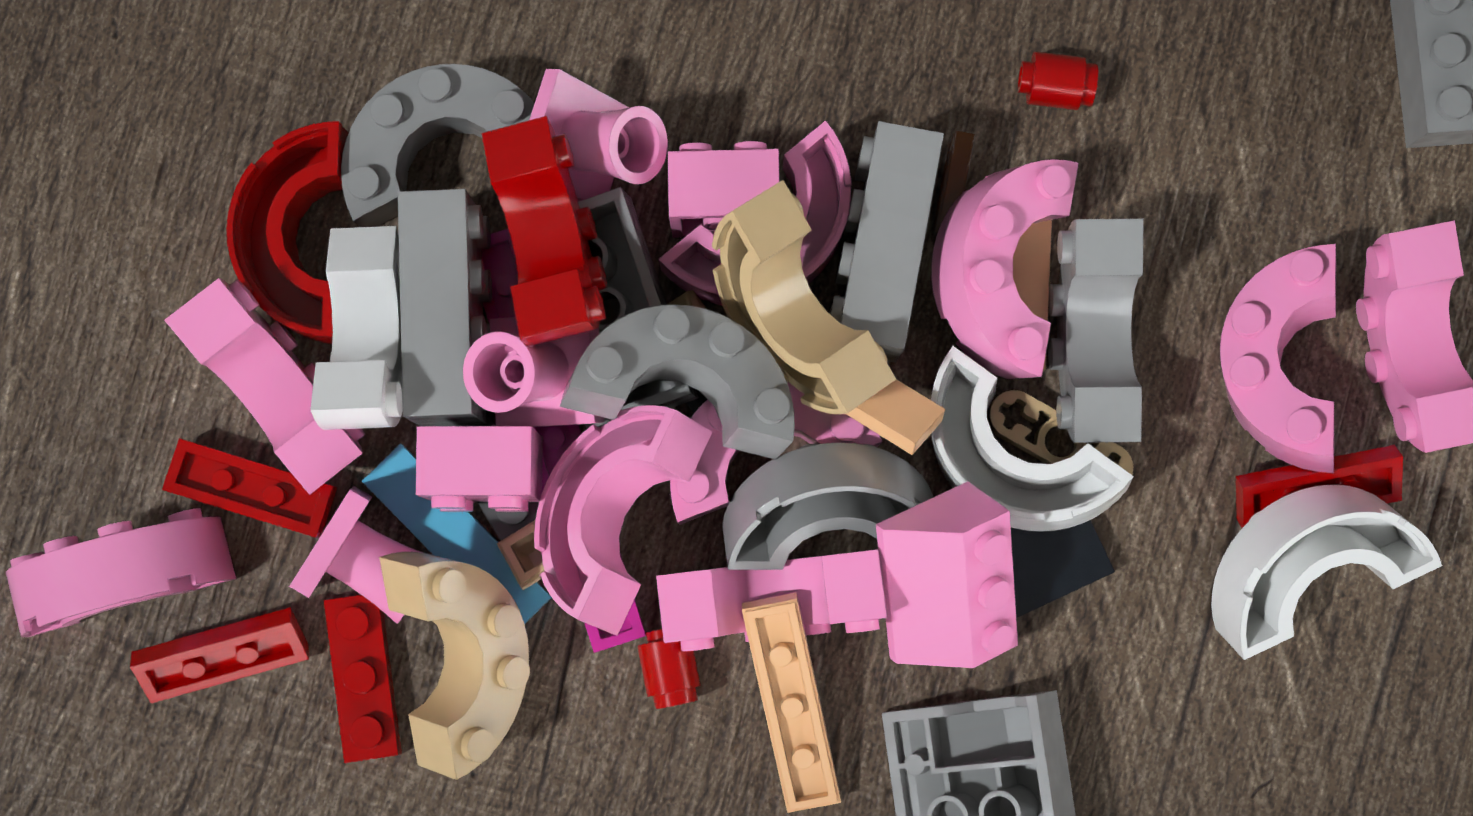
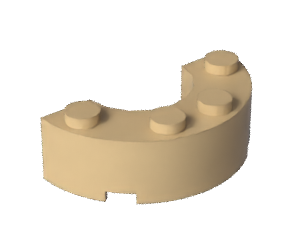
[712,180,896,415]
[379,552,530,780]

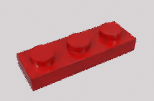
[162,438,337,538]
[1235,445,1403,528]
[324,595,402,763]
[130,607,309,703]

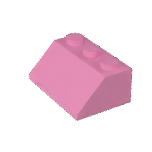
[876,481,1018,668]

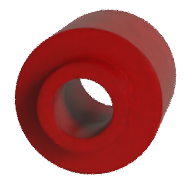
[1018,51,1098,110]
[637,629,701,709]

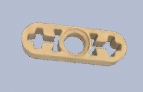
[987,390,1134,475]

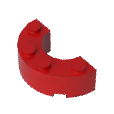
[481,116,607,346]
[226,121,349,344]

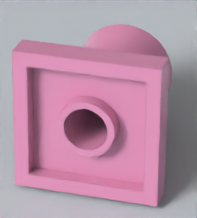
[529,69,668,202]
[463,317,605,427]
[289,486,423,624]

